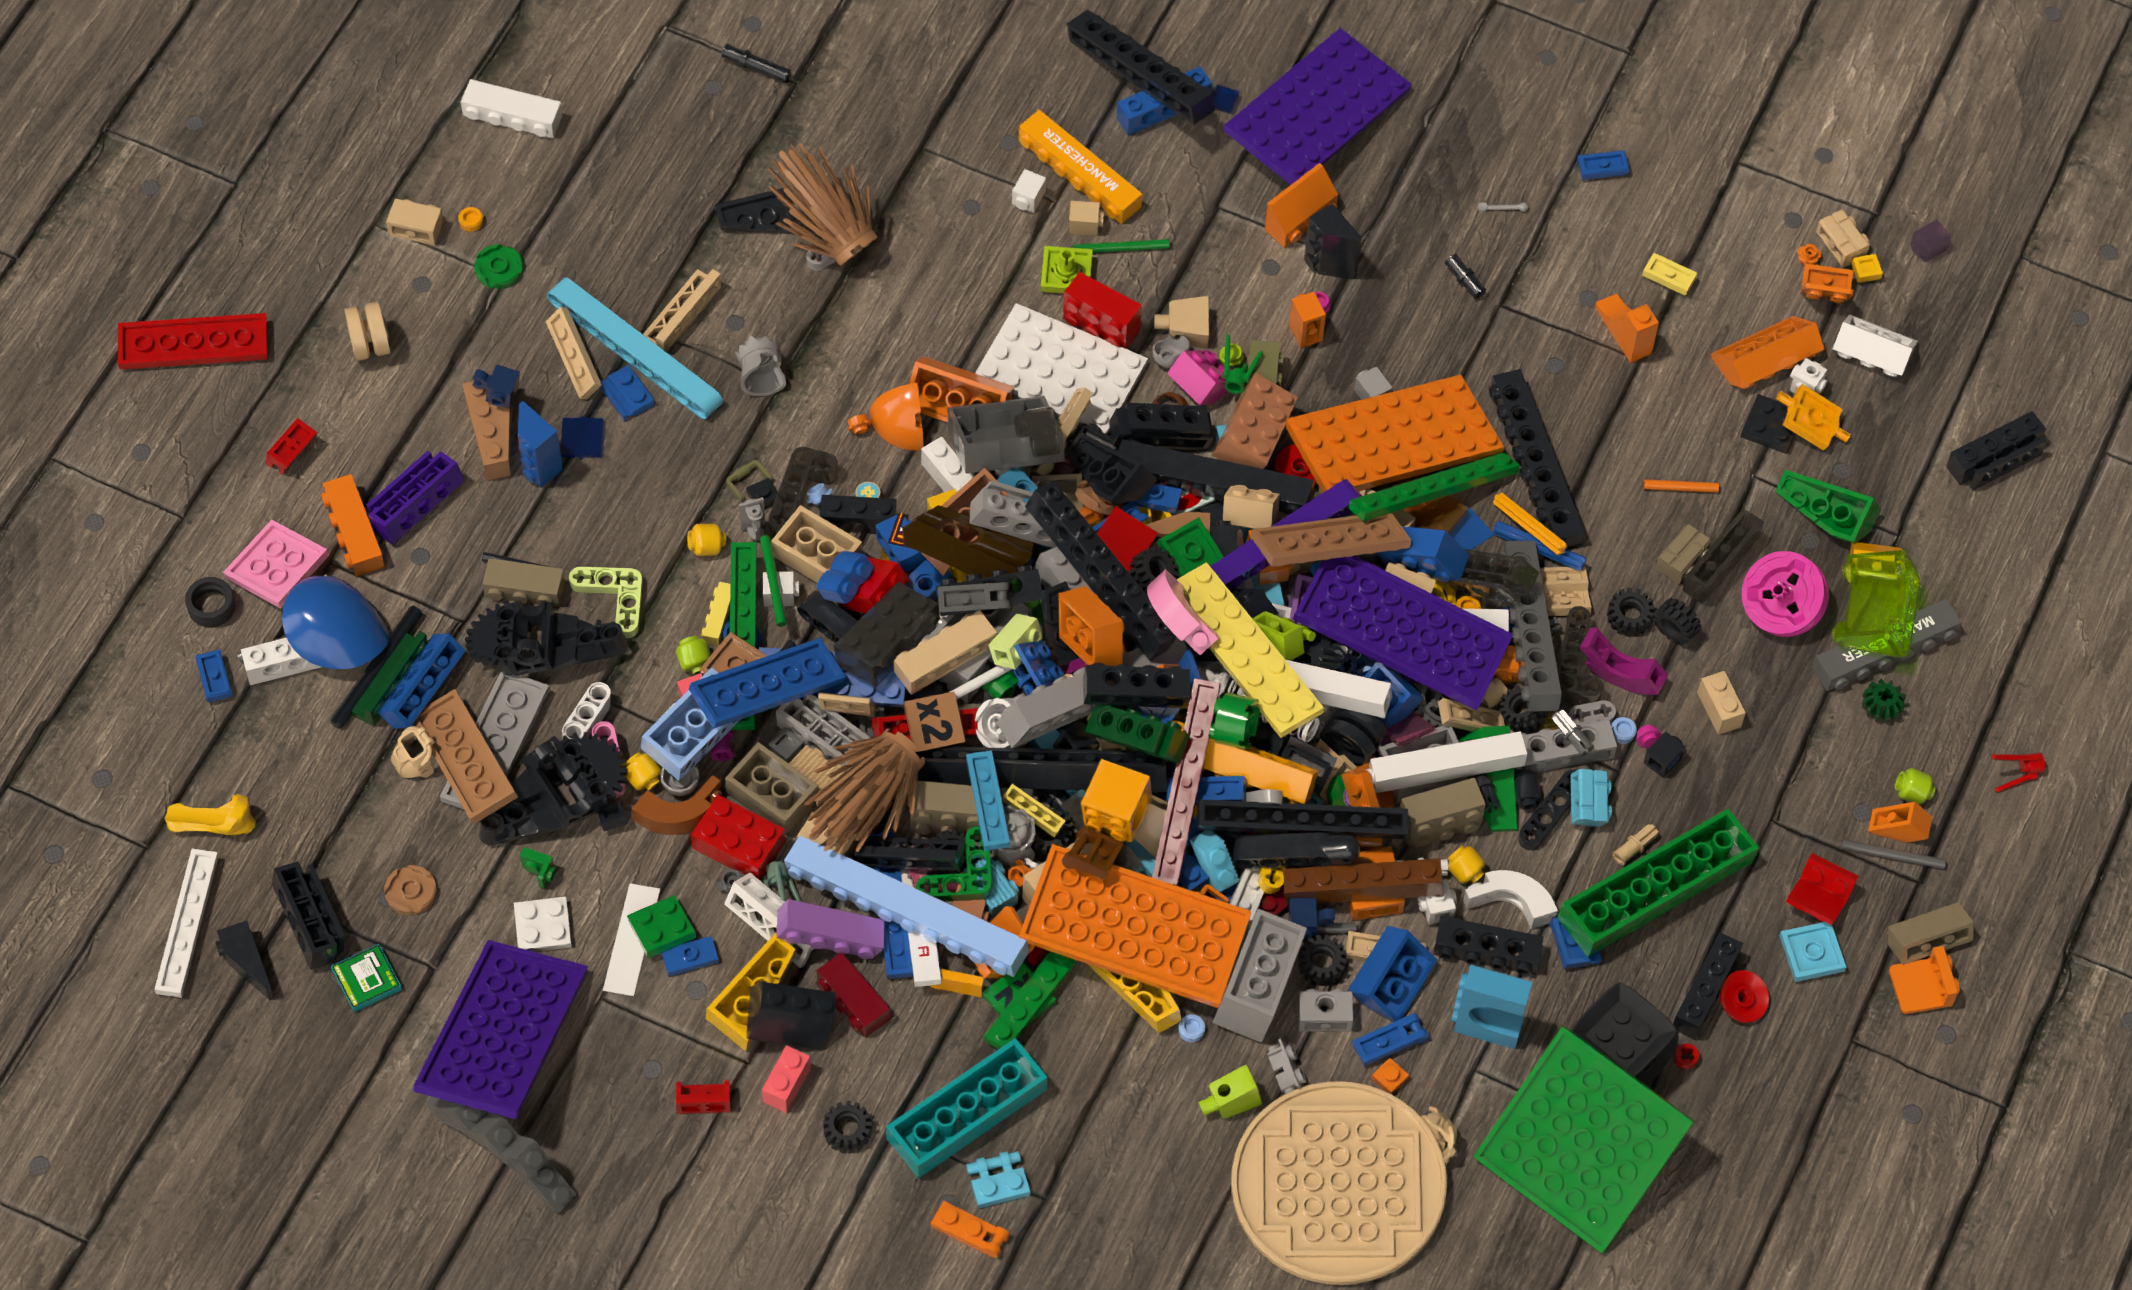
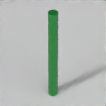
[1072,239,1169,253]
[760,535,787,627]

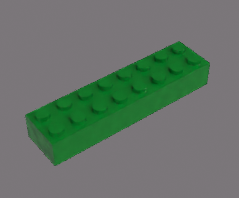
[1557,809,1759,957]

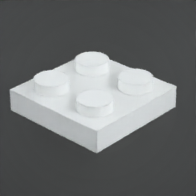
[514,897,572,952]

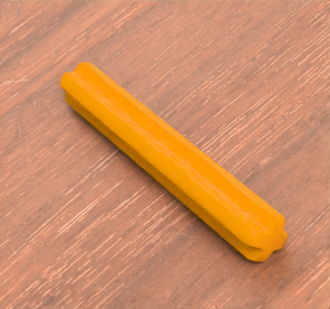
[1493,493,1567,555]

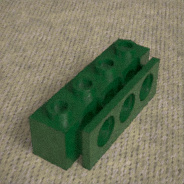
[1085,705,1190,764]

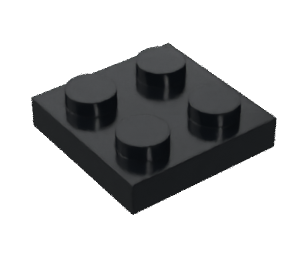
[1740,394,1795,454]

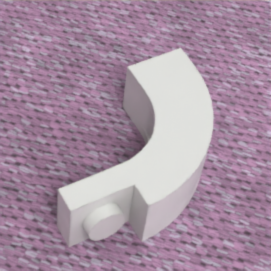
[1463,870,1558,929]

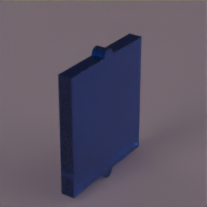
[560,416,604,460]

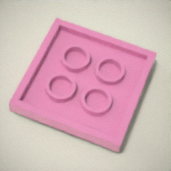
[223,520,329,609]

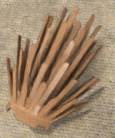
[767,143,877,266]
[804,729,925,855]

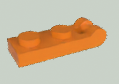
[931,1201,1010,1258]

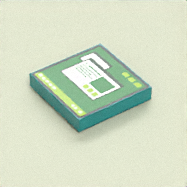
[331,944,402,1012]

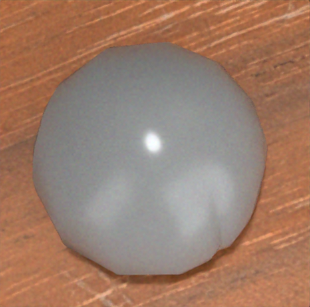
[1152,335,1190,368]
[661,765,700,797]

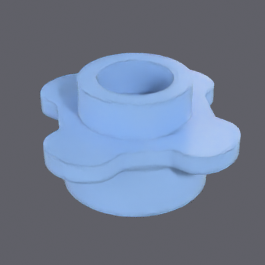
[806,483,833,506]

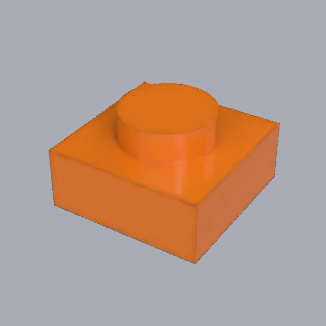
[1371,1058,1409,1095]

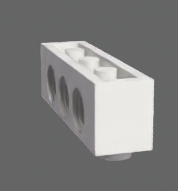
[241,638,321,685]

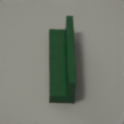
[351,631,428,727]

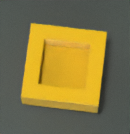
[1851,254,1883,283]

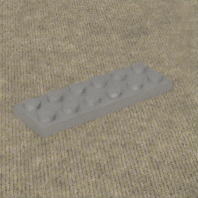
[440,672,550,809]

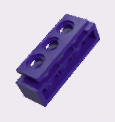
[366,451,464,545]

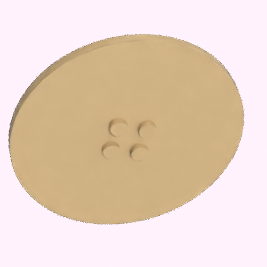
[1231,1081,1447,1285]

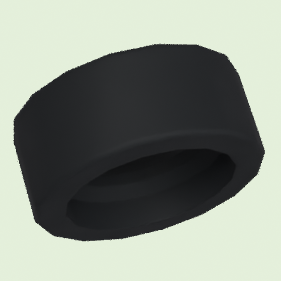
[185,577,235,627]

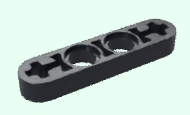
[1518,769,1577,850]

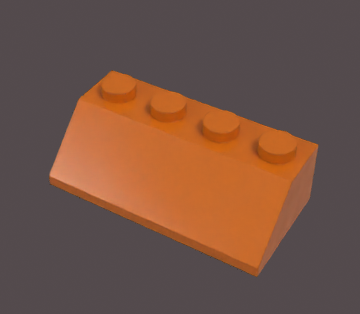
[1711,316,1824,389]
[909,356,1015,422]

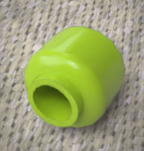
[676,636,711,675]
[1895,768,1935,805]

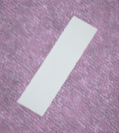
[603,883,660,996]

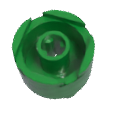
[1209,692,1260,750]

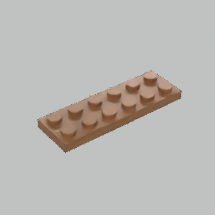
[1251,513,1411,567]
[414,689,518,824]

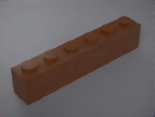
[1283,858,1443,906]

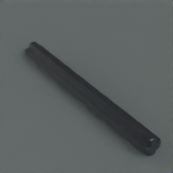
[330,605,422,729]

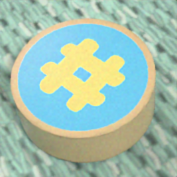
[855,482,880,498]

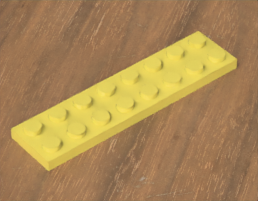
[1177,562,1324,738]

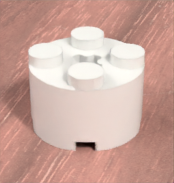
[975,698,1028,748]

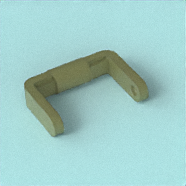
[726,460,773,502]

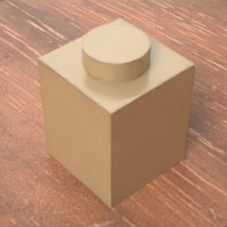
[1069,201,1104,236]

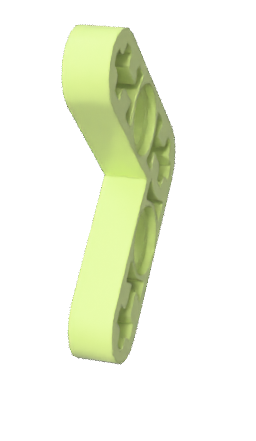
[569,567,643,638]

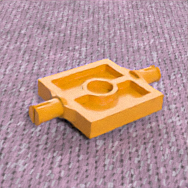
[1776,384,1851,450]

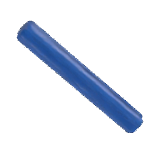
[1493,521,1586,571]

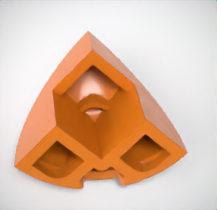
[869,383,924,451]

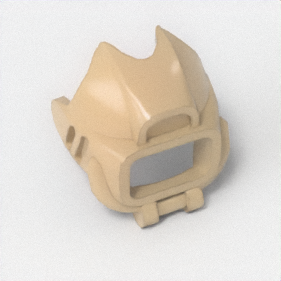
[391,726,435,778]
[1421,1106,1457,1165]

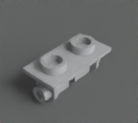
[739,497,765,541]
[1267,1039,1307,1094]

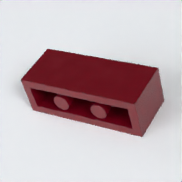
[816,952,890,1038]

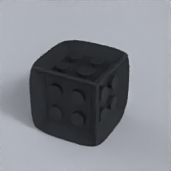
[1571,982,1679,1086]

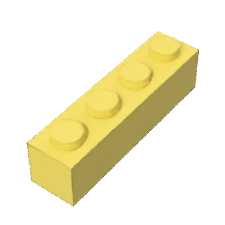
[701,582,730,646]
[1002,784,1065,838]

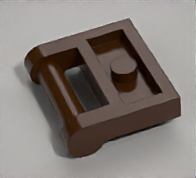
[1062,827,1124,880]

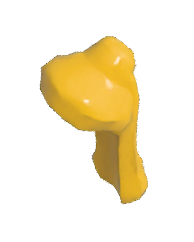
[165,794,256,835]

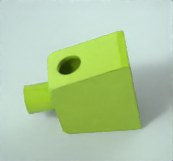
[1198,1065,1262,1119]

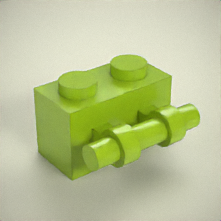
[1252,611,1316,661]

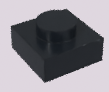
[746,478,780,509]
[598,799,628,831]

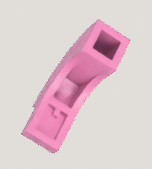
[1147,569,1219,655]

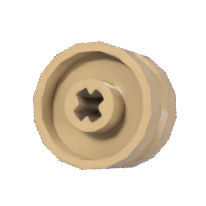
[344,301,390,361]

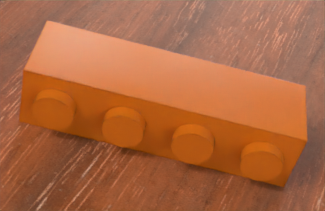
[321,474,385,576]

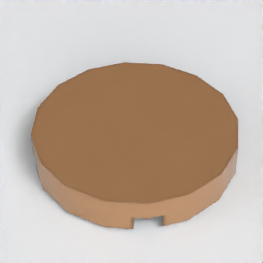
[1075,480,1124,515]
[384,865,437,916]

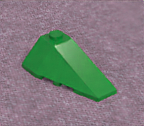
[1775,470,1881,544]
[1458,726,1517,832]

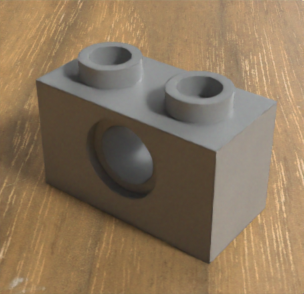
[1298,989,1353,1032]

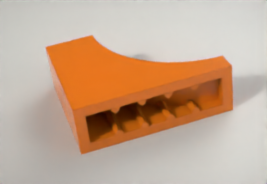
[1595,293,1659,363]

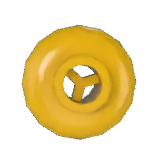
[687,523,726,556]
[624,752,662,791]
[1447,845,1485,884]

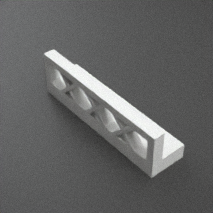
[725,873,815,968]

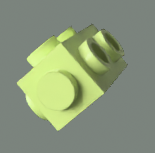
[989,614,1043,669]

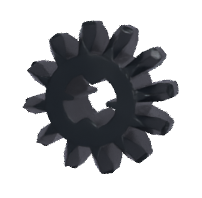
[1317,643,1358,675]

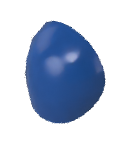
[282,576,390,669]

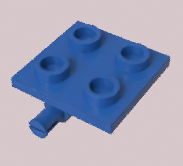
[1012,641,1064,696]

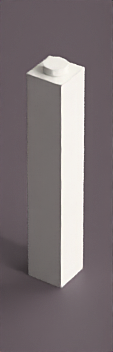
[1237,660,1392,718]
[1366,731,1527,793]

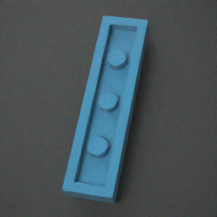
[966,750,1010,851]

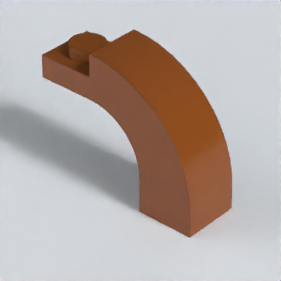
[631,775,722,835]

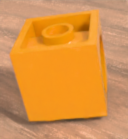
[1081,759,1153,843]

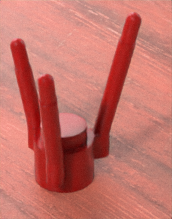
[1991,752,2045,792]

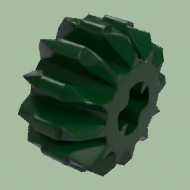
[1862,678,1906,723]

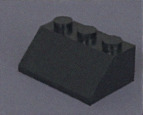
[1304,204,1362,280]
[746,982,836,1050]

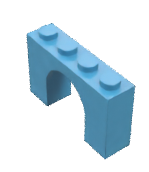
[1451,965,1533,1049]

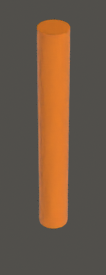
[1643,479,1719,493]

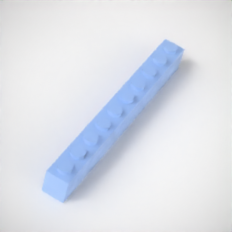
[784,836,1029,977]

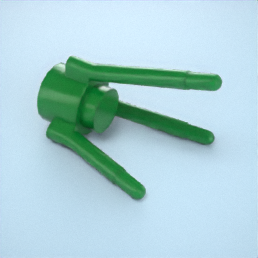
[1222,334,1263,394]

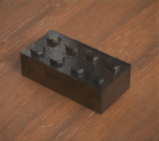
[834,582,940,687]

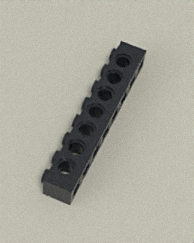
[1067,9,1215,125]
[1489,369,1585,549]
[1025,480,1177,661]

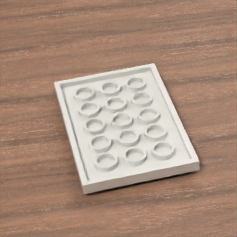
[975,303,1148,435]

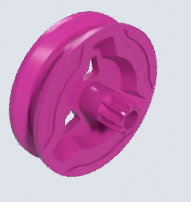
[1742,551,1829,637]

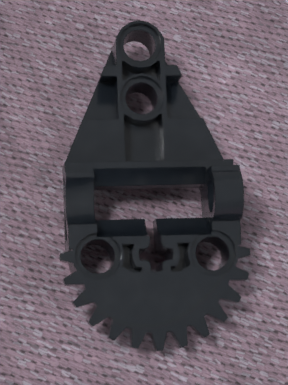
[465,600,629,676]
[479,732,628,845]

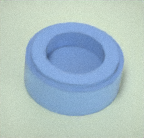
[1611,717,1637,744]
[1178,1014,1205,1042]

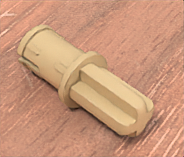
[1613,824,1659,866]

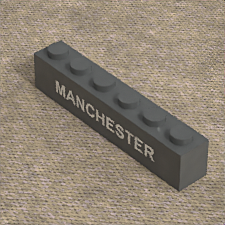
[1812,599,1962,692]

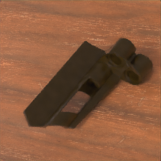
[902,505,1034,584]

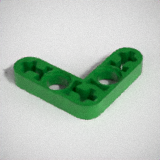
[916,826,992,902]

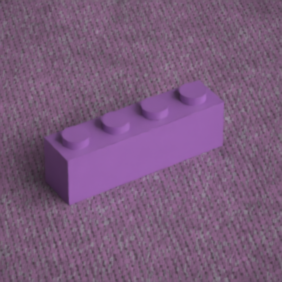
[777,899,884,959]

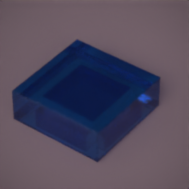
[1213,84,1239,114]

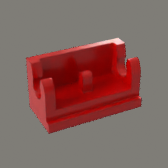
[265,418,317,474]
[676,1080,731,1114]

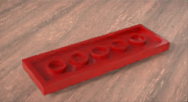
[118,313,268,370]

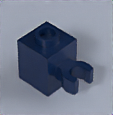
[473,364,520,408]
[1288,898,1335,940]

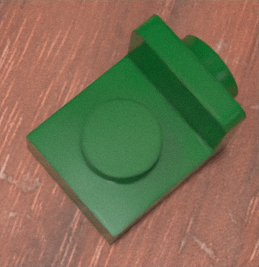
[519,847,556,889]

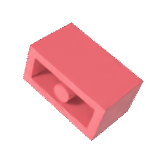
[762,1046,811,1113]

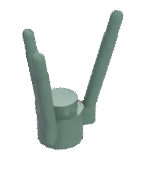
[762,861,801,923]

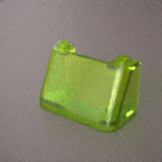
[1832,550,1920,657]

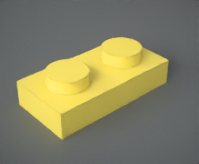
[1642,253,1697,296]

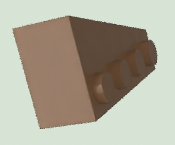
[462,381,513,481]

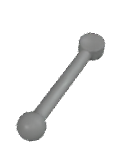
[1478,202,1528,213]

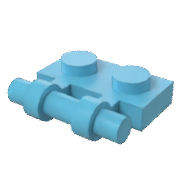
[966,1151,1030,1209]

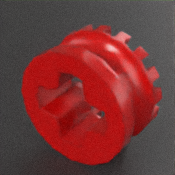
[1674,1043,1699,1070]

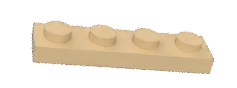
[546,307,602,400]
[1031,388,1093,476]

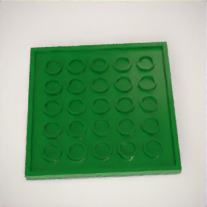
[1473,1026,1695,1253]

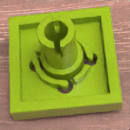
[1040,246,1093,293]

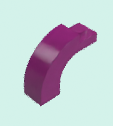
[1580,628,1668,695]

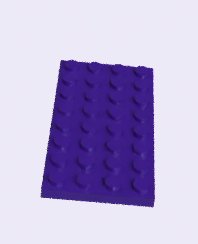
[1223,28,1412,185]
[1292,555,1513,711]
[414,940,588,1119]

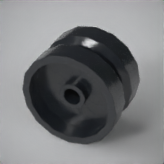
[1321,708,1388,766]

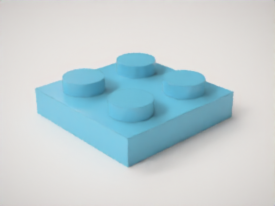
[1779,922,1846,982]

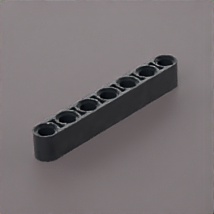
[797,590,944,701]

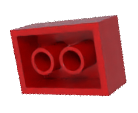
[1063,271,1142,349]
[691,795,786,881]

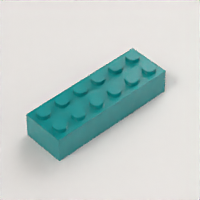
[886,1038,1048,1179]

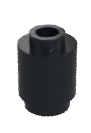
[1514,770,1541,811]

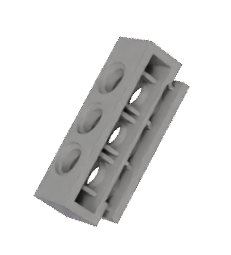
[969,480,1057,548]
[776,694,870,771]

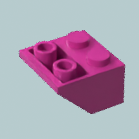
[1167,350,1232,405]

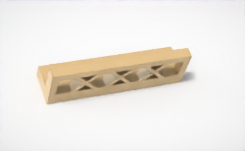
[643,269,722,353]

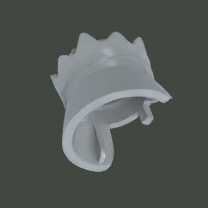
[735,336,786,396]
[991,806,1035,867]

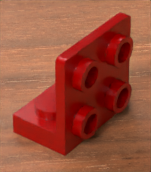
[1786,853,1859,925]

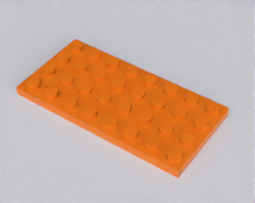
[1285,375,1504,493]
[1018,844,1252,1008]

